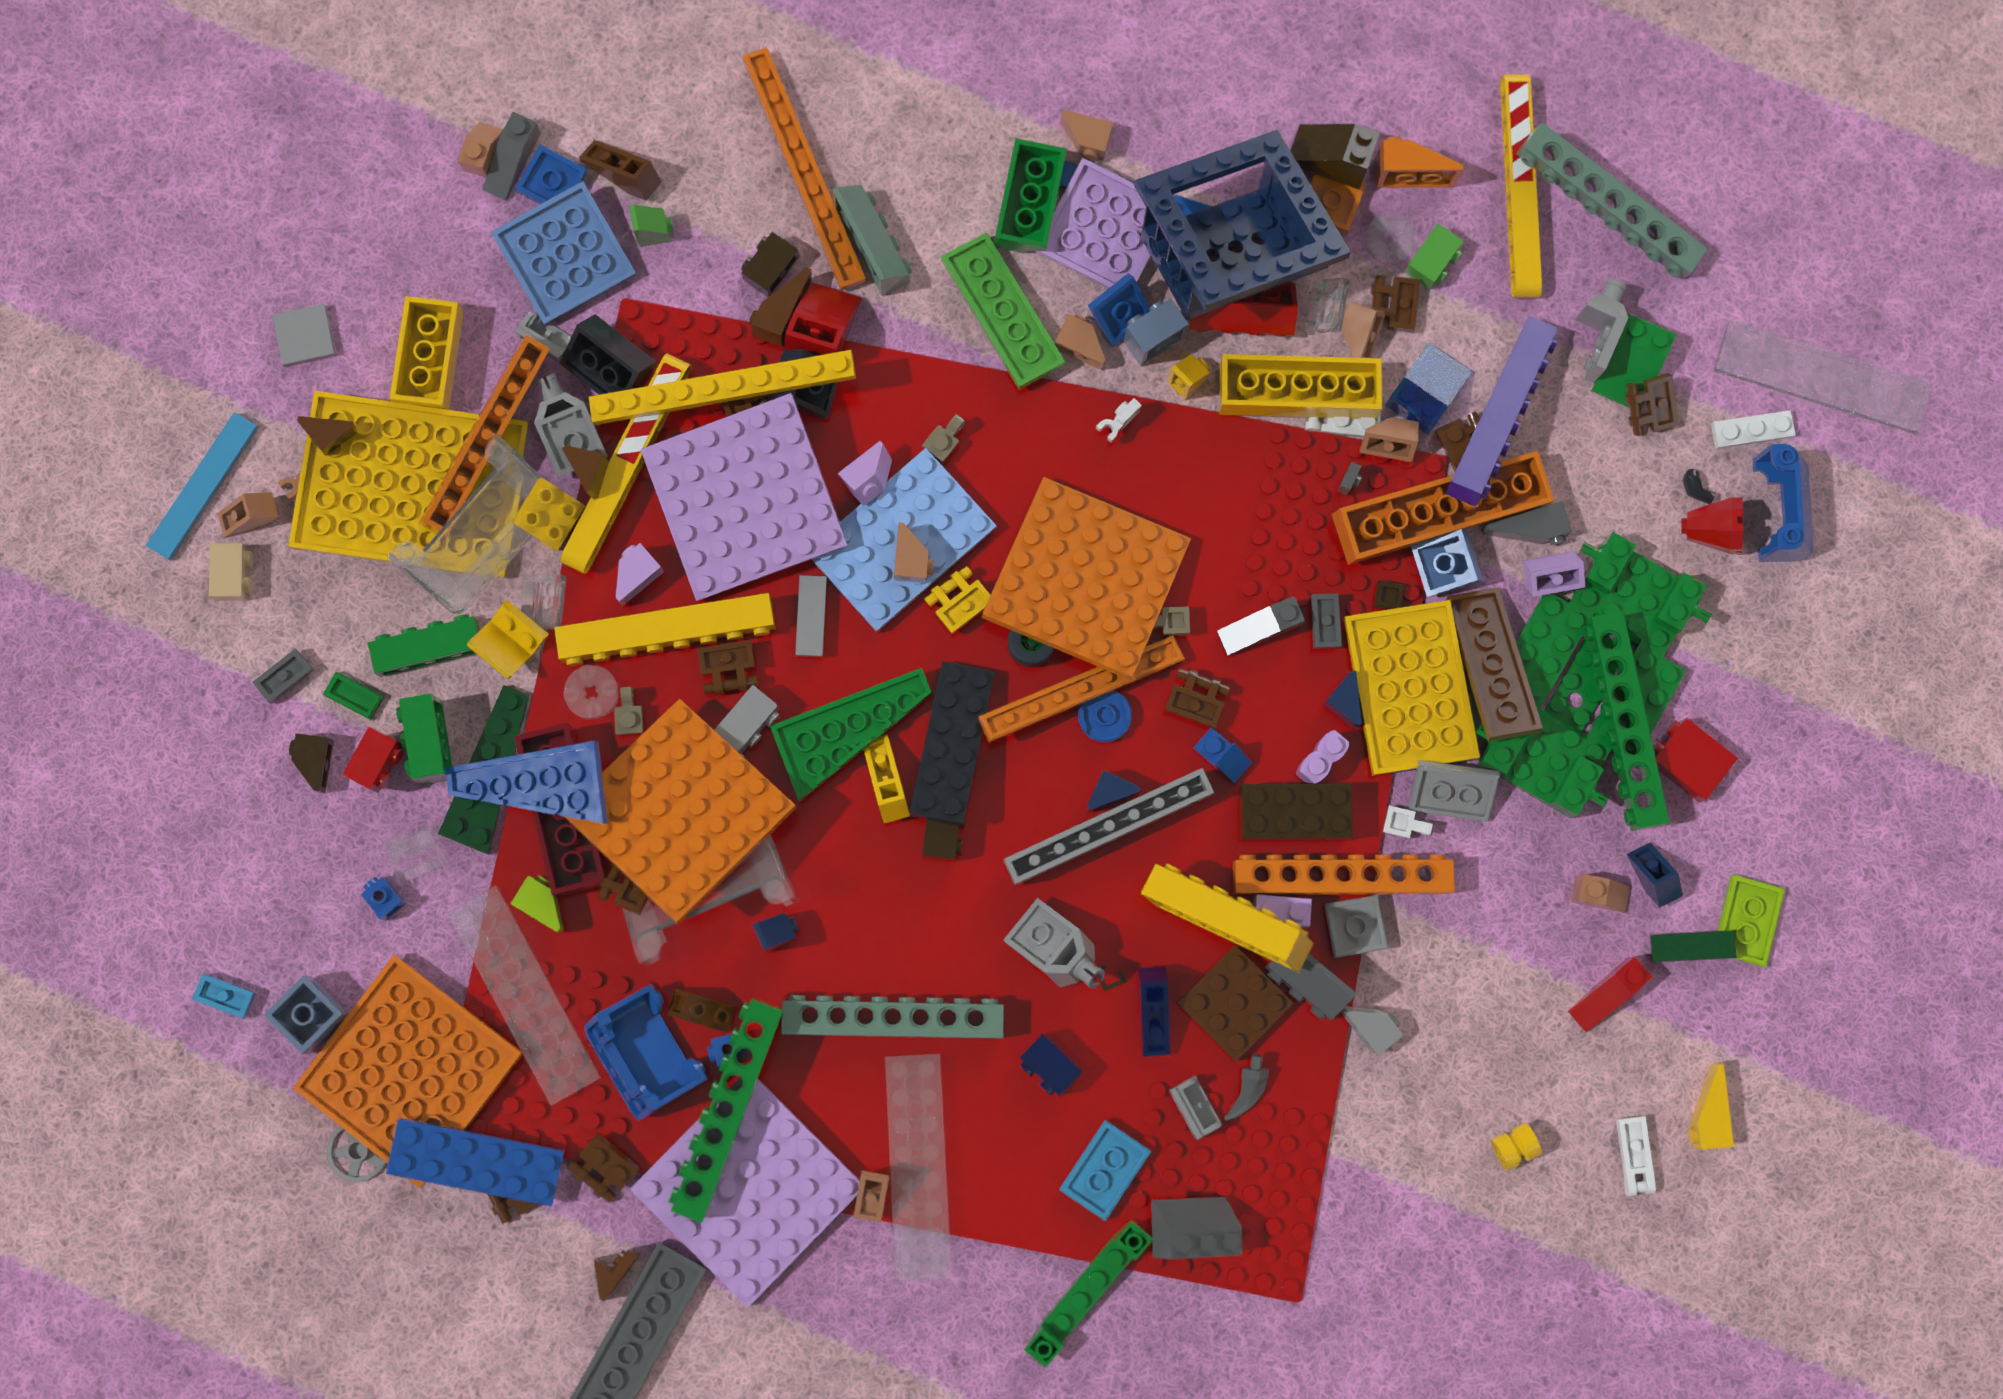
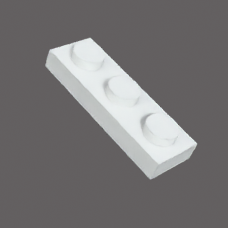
[1711,410,1796,449]

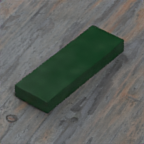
[1650,931,1737,963]

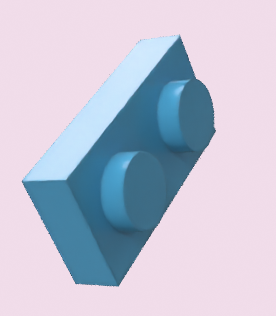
[192,974,256,1019]

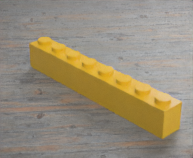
[554,593,776,666]

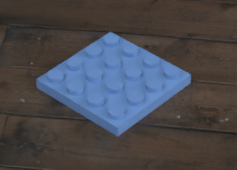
[491,181,637,326]

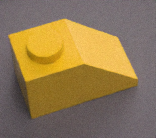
[1167,354,1210,400]

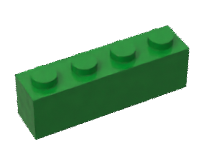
[367,614,480,677]

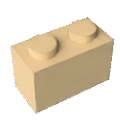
[209,543,253,601]

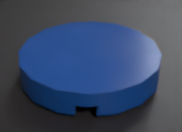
[1078,691,1132,743]

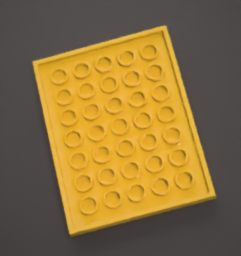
[288,391,529,579]

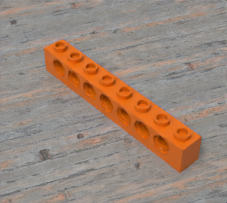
[419,335,550,537]
[1233,855,1455,895]

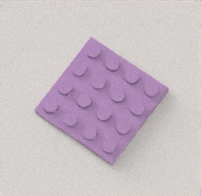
[1035,158,1151,289]

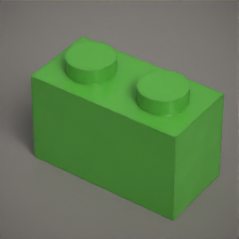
[1404,223,1463,290]

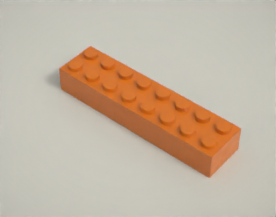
[1332,450,1554,565]

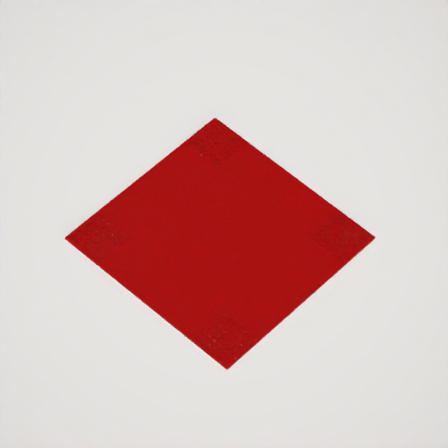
[463,298,1447,1303]

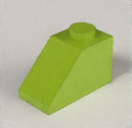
[511,875,564,933]

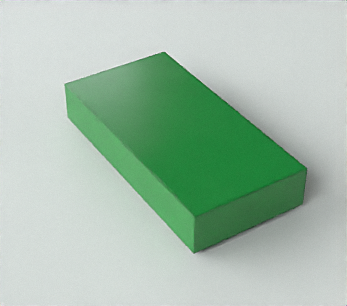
[323,672,384,720]

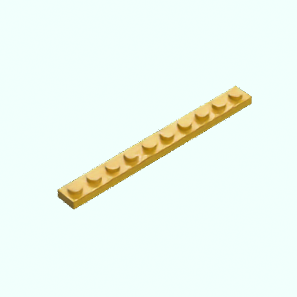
[589,350,856,425]

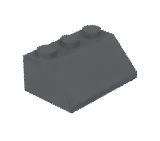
[1265,953,1357,1021]
[1152,1197,1242,1259]

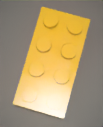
[389,296,464,410]

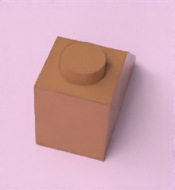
[1061,109,1113,161]
[457,122,503,178]
[1340,301,1386,358]
[1055,314,1105,370]
[1360,417,1419,462]
[218,492,279,538]
[894,523,934,583]
[1571,874,1630,913]

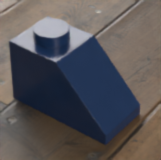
[1627,843,1683,908]
[753,913,800,952]

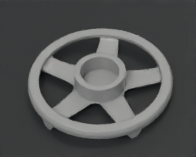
[327,1126,386,1182]

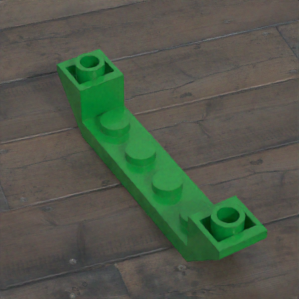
[1024,1220,1153,1368]

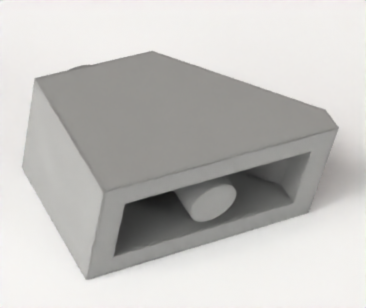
[1340,1006,1403,1056]

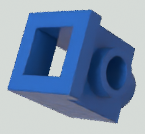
[361,877,407,921]
[707,1034,751,1066]

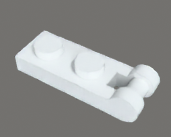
[1305,412,1381,438]
[1616,1116,1656,1197]

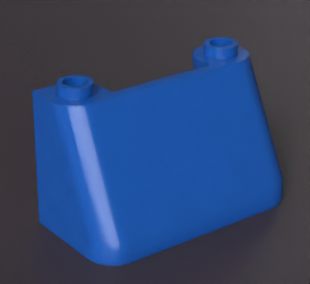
[1752,444,1814,562]
[584,984,707,1120]

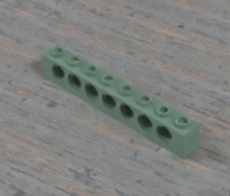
[1516,122,1708,279]
[782,995,1003,1038]

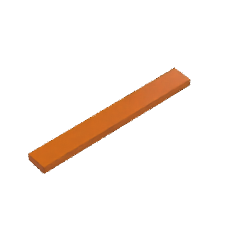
[978,635,1185,743]

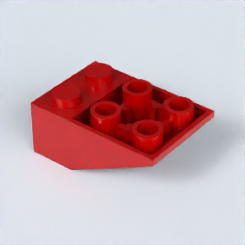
[785,282,862,356]

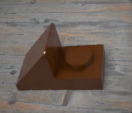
[594,1248,641,1302]

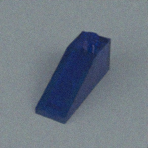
[1138,966,1170,1057]

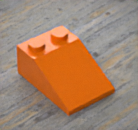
[1375,137,1463,188]

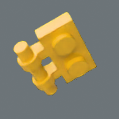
[924,566,991,634]

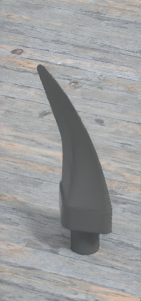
[1224,1054,1269,1121]

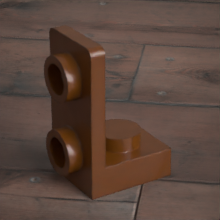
[668,989,736,1032]

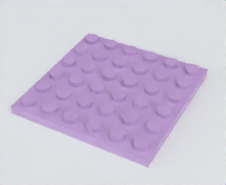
[640,393,848,601]
[630,1077,860,1308]

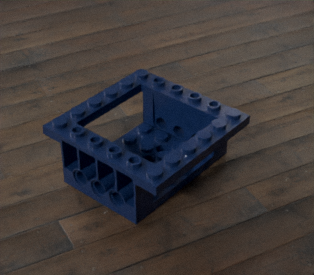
[1134,130,1351,320]

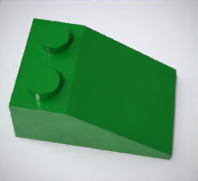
[1591,313,1677,409]

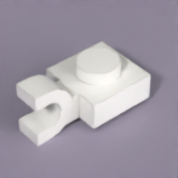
[1096,398,1142,443]
[1383,806,1433,838]

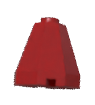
[1681,497,1743,554]

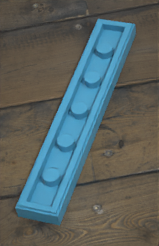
[145,412,259,561]

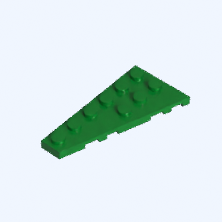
[770,668,932,802]

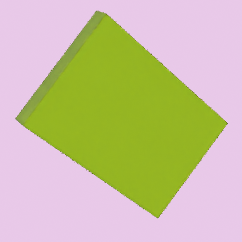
[1717,874,1785,968]

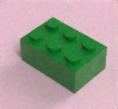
[396,693,453,785]

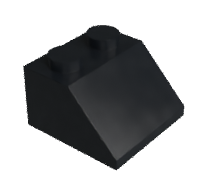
[769,349,838,419]

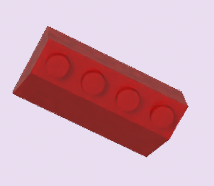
[1189,282,1298,337]

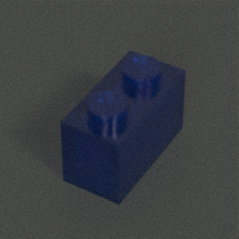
[1019,1033,1082,1096]

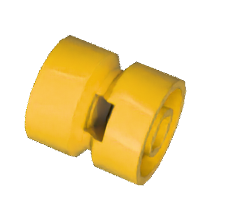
[1490,1122,1542,1172]

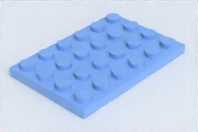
[811,448,997,632]

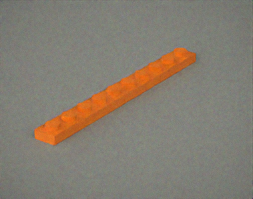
[742,47,866,291]

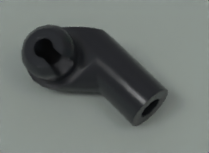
[1683,469,1715,504]

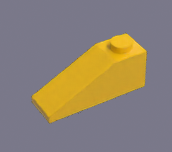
[864,734,909,823]
[1688,1064,1734,1150]

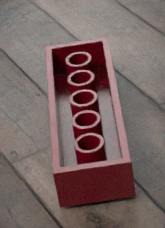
[514,723,608,897]

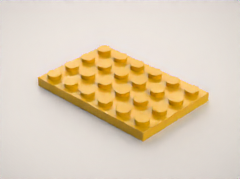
[1343,600,1480,776]

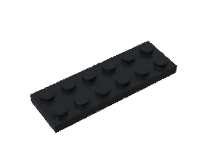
[909,661,995,827]

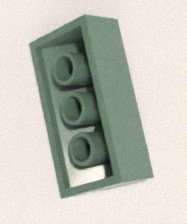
[832,185,912,296]

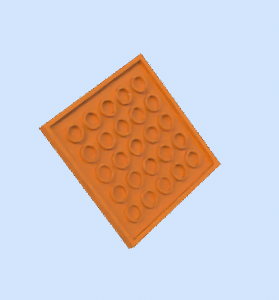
[982,477,1191,680]
[564,699,796,925]
[292,955,524,1189]

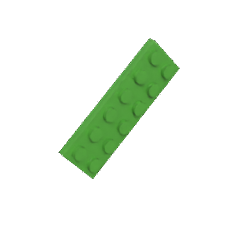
[941,232,1065,390]

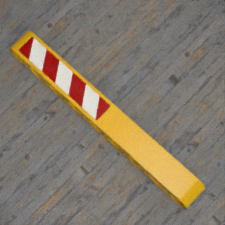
[1500,74,1542,298]
[560,353,692,574]

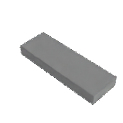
[795,575,827,657]

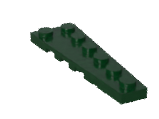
[438,685,530,855]

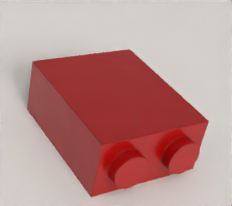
[1653,718,1738,802]

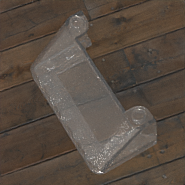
[388,434,543,615]
[623,835,799,966]

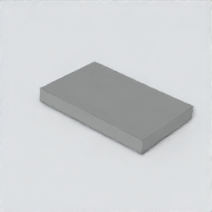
[1408,760,1500,822]

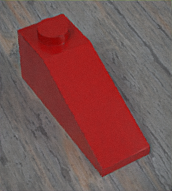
[1567,957,1653,1032]

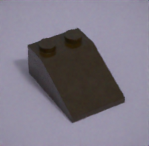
[1290,124,1380,190]

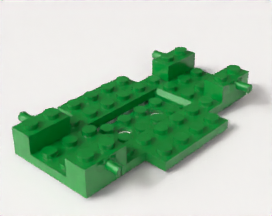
[1475,532,1712,819]

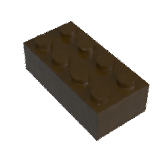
[1239,784,1352,841]

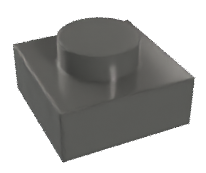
[1337,462,1362,495]

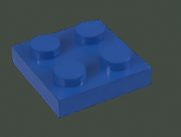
[515,144,587,204]
[1088,273,1150,346]

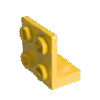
[512,478,585,551]
[467,600,549,679]

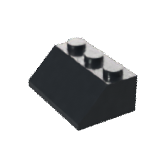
[560,314,656,395]

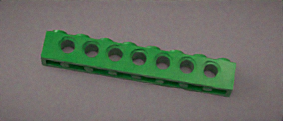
[1583,611,1670,831]
[668,998,783,1223]

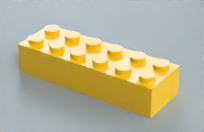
[1219,354,1382,419]
[1141,864,1313,973]

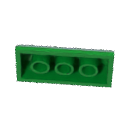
[994,138,1067,252]

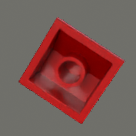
[342,726,404,793]

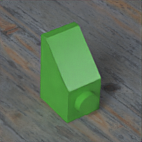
[629,205,674,247]

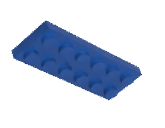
[386,1117,565,1207]

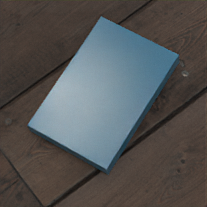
[1059,1120,1151,1221]

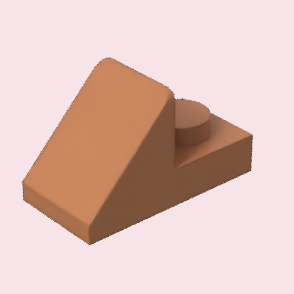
[854,1171,889,1222]

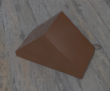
[297,416,357,456]
[562,445,609,500]

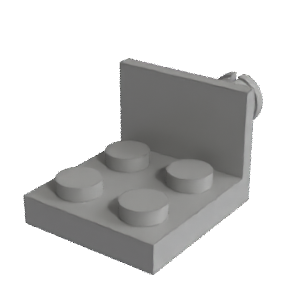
[1575,279,1628,383]
[534,373,608,477]
[1003,898,1105,989]

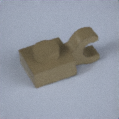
[922,414,965,463]
[1153,607,1190,636]
[614,687,644,735]

